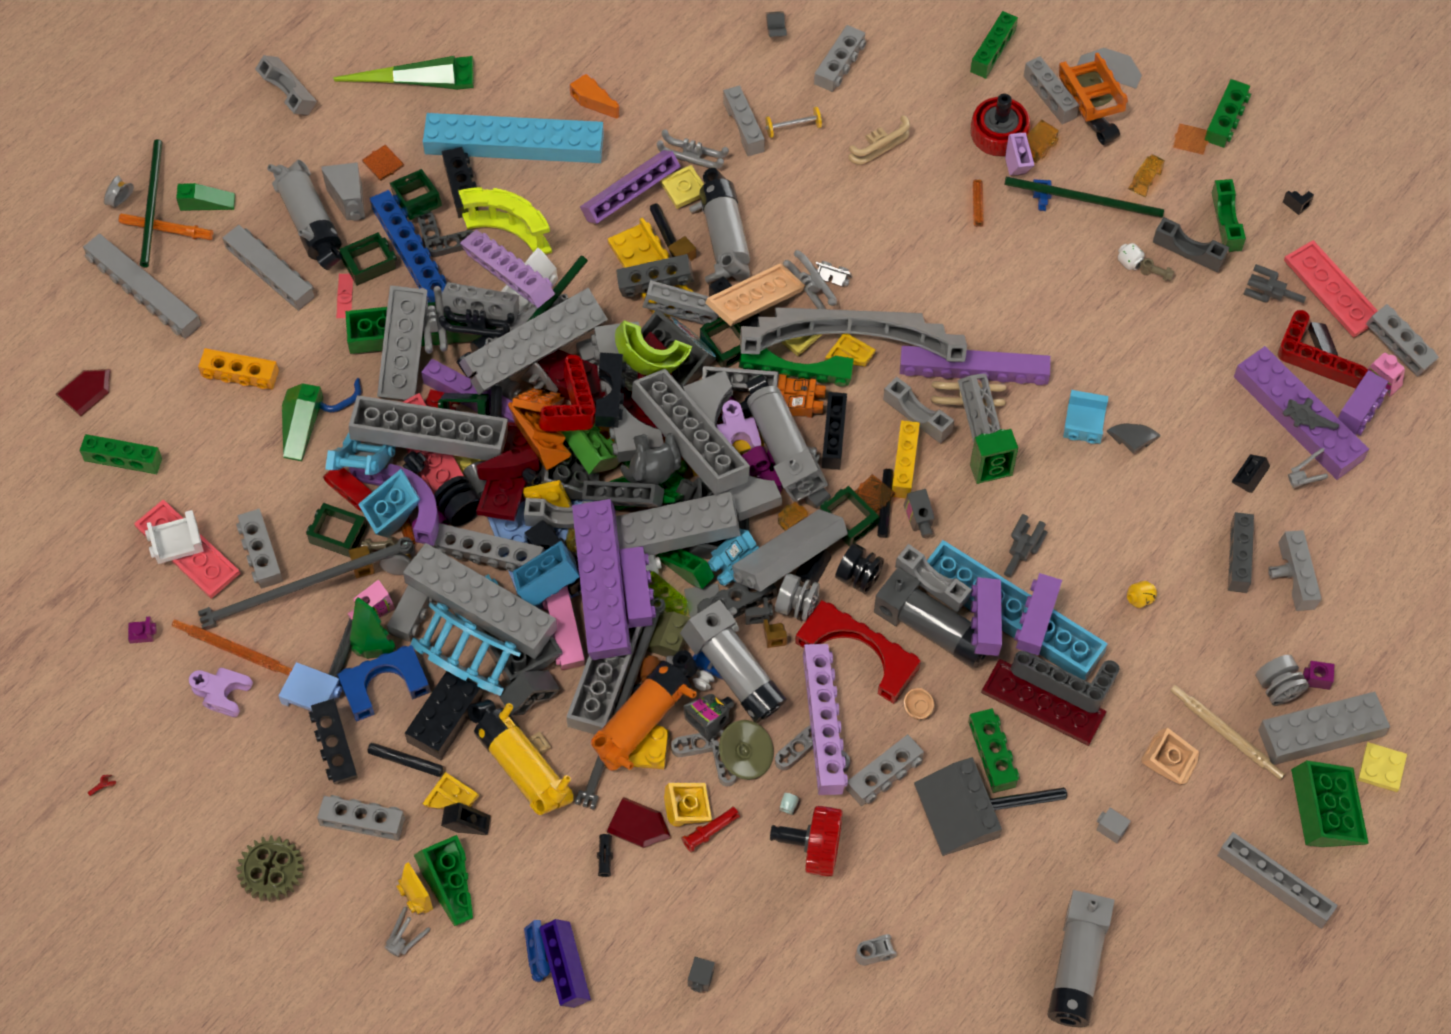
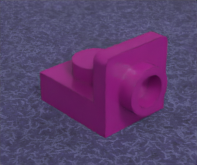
[128,616,157,644]

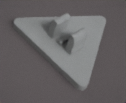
[521,362,558,392]

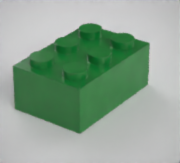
[970,429,1018,484]

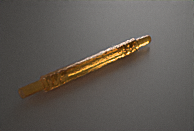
[172,619,292,676]

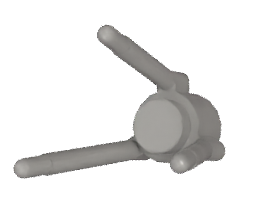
[1288,448,1328,488]
[384,907,430,957]

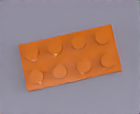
[512,388,566,412]

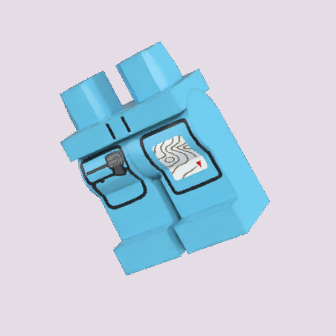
[707,529,759,586]

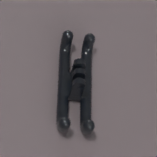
[439,306,515,337]

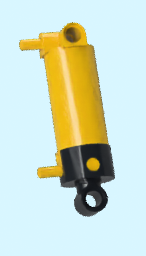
[468,699,573,815]

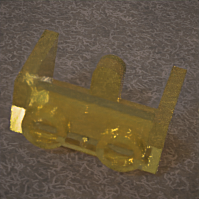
[1128,154,1165,197]

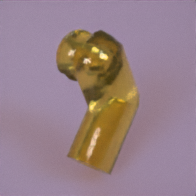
[565,528,577,554]

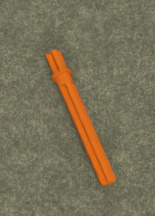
[119,213,214,240]

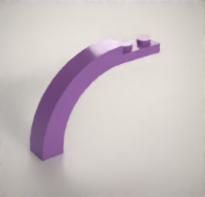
[349,464,439,546]

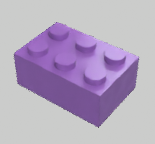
[1338,370,1389,436]

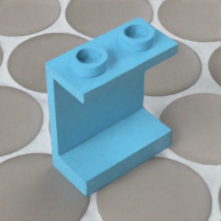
[1063,390,1109,444]

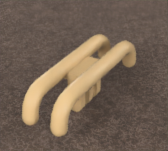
[848,115,910,165]
[931,381,1006,407]

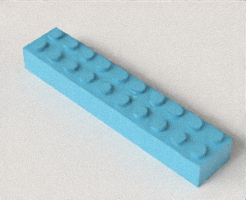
[423,113,604,163]
[927,540,1108,680]

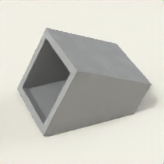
[322,163,365,221]

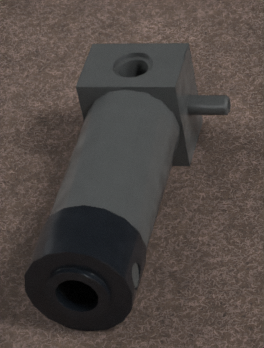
[874,567,986,669]

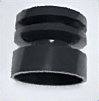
[434,476,481,527]
[835,543,884,594]

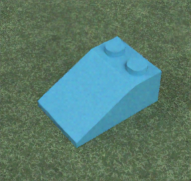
[358,469,420,538]

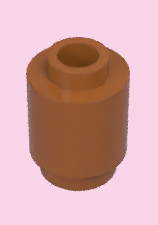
[640,656,661,683]

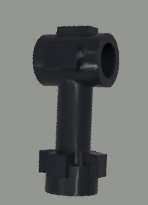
[522,468,541,499]

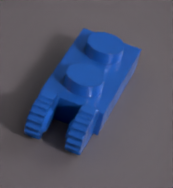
[524,920,551,982]

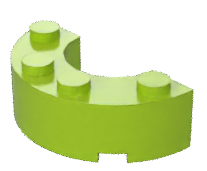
[615,320,692,376]

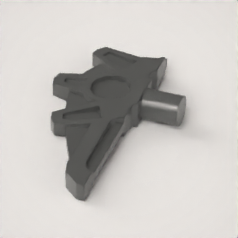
[1282,398,1339,430]

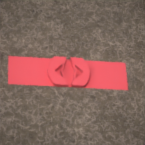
[336,274,353,318]

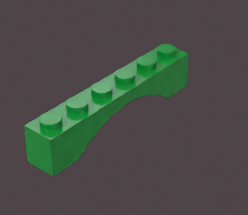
[738,348,854,386]

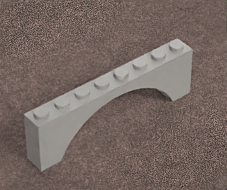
[591,321,664,462]
[683,371,782,521]

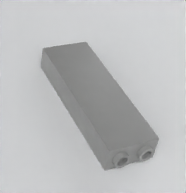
[732,509,848,592]

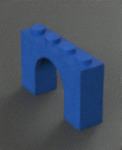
[337,645,431,722]

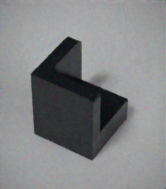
[1283,191,1314,215]

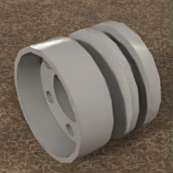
[775,573,820,622]
[1255,655,1309,706]

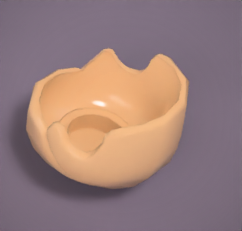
[903,688,935,720]

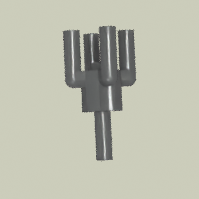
[1243,264,1306,304]
[1004,514,1048,577]

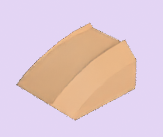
[1142,728,1199,785]

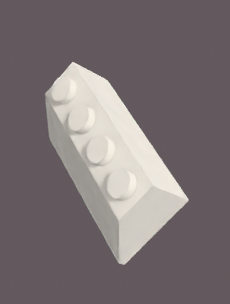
[501,248,558,315]

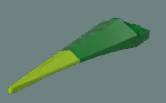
[333,56,474,90]

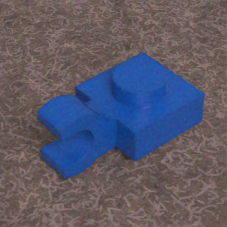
[1033,179,1052,211]

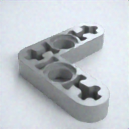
[775,725,850,772]
[671,730,737,786]

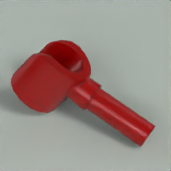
[87,775,116,796]

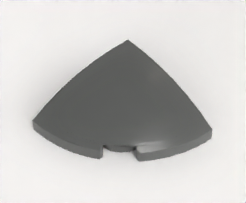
[1107,423,1161,454]

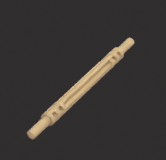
[1170,685,1285,780]

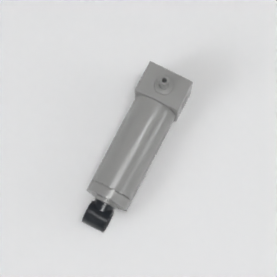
[746,374,828,503]

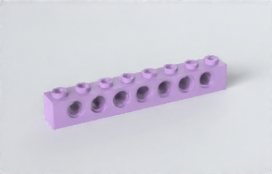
[460,230,555,308]
[803,644,848,795]

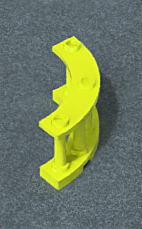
[459,187,552,254]

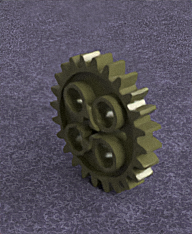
[236,835,305,902]

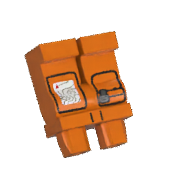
[777,374,826,418]

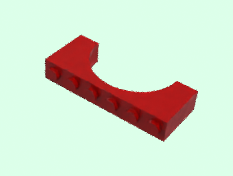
[795,600,921,704]

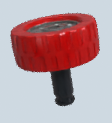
[970,93,1030,157]
[770,806,843,877]

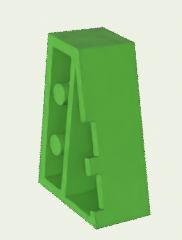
[561,424,620,474]

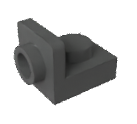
[745,597,773,625]

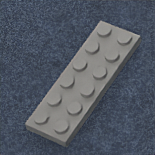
[377,285,428,400]

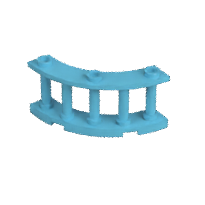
[325,432,396,475]
[410,602,521,696]

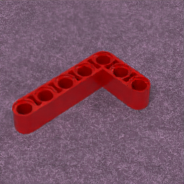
[1277,310,1368,389]
[539,355,596,432]

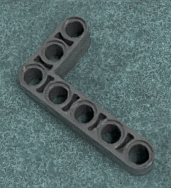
[1011,651,1120,713]

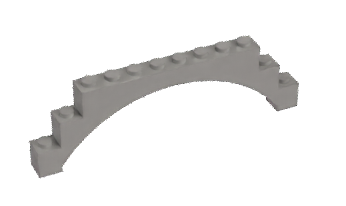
[740,307,967,362]

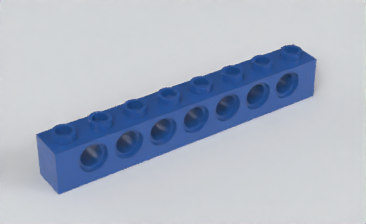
[369,190,447,302]

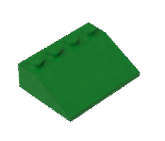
[1291,760,1369,847]

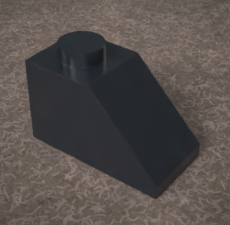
[441,802,491,835]

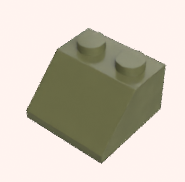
[647,612,691,657]

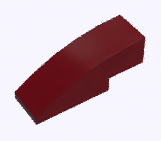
[476,448,540,480]

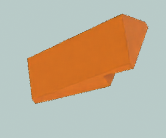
[508,402,571,470]

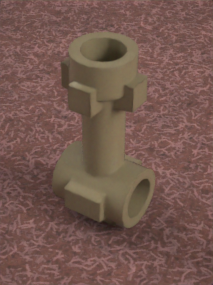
[1139,258,1175,281]
[361,536,398,554]

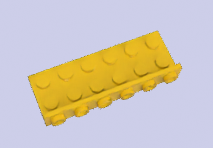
[607,217,693,318]

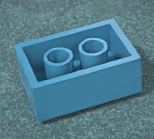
[512,541,580,606]

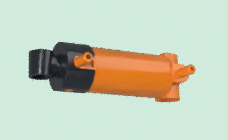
[591,650,698,771]

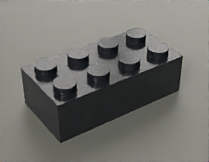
[405,671,483,761]

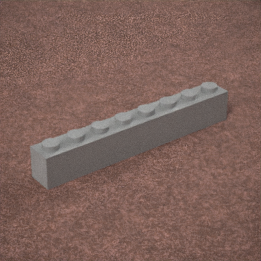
[83,233,201,339]

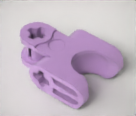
[716,400,761,449]
[189,668,253,717]

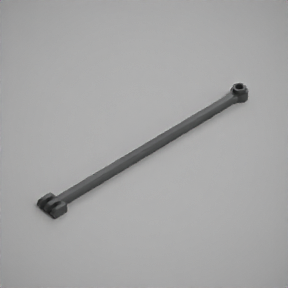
[198,537,414,630]
[575,598,666,810]

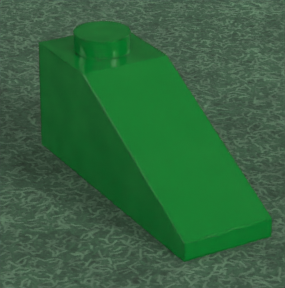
[176,183,235,211]
[656,549,715,589]

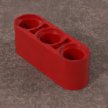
[323,468,372,511]

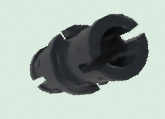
[597,834,613,877]

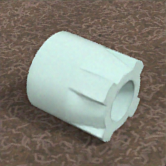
[780,793,799,815]

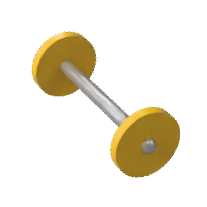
[765,107,822,138]

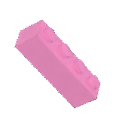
[542,586,585,670]

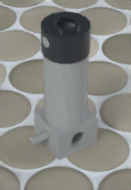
[680,599,787,723]
[1047,890,1114,1028]

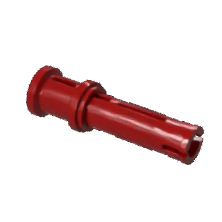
[681,806,740,853]

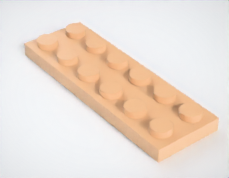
[706,263,806,326]

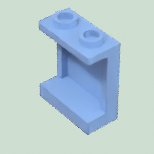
[278,662,342,720]

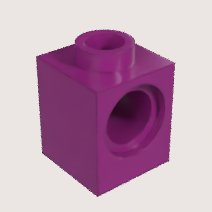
[1303,661,1335,690]

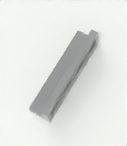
[642,280,718,324]
[958,373,1000,443]

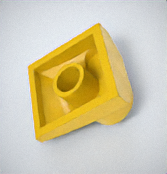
[628,725,669,770]
[664,783,712,827]
[396,862,433,915]

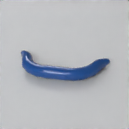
[320,378,361,413]

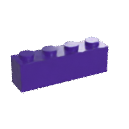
[539,919,591,1008]

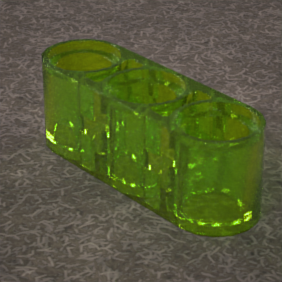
[648,571,687,616]

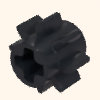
[402,451,426,474]

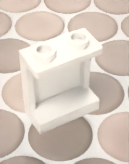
[145,510,204,564]

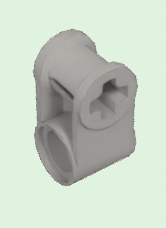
[855,934,897,966]

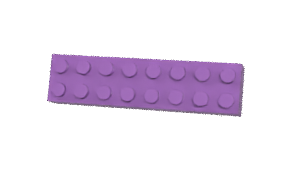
[1234,346,1369,480]
[572,499,632,660]

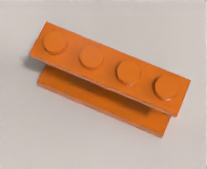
[1059,53,1128,122]

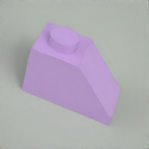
[1005,133,1035,175]

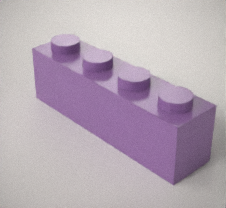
[620,547,656,628]
[1014,573,1062,656]
[971,577,1002,656]

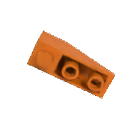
[570,74,620,119]

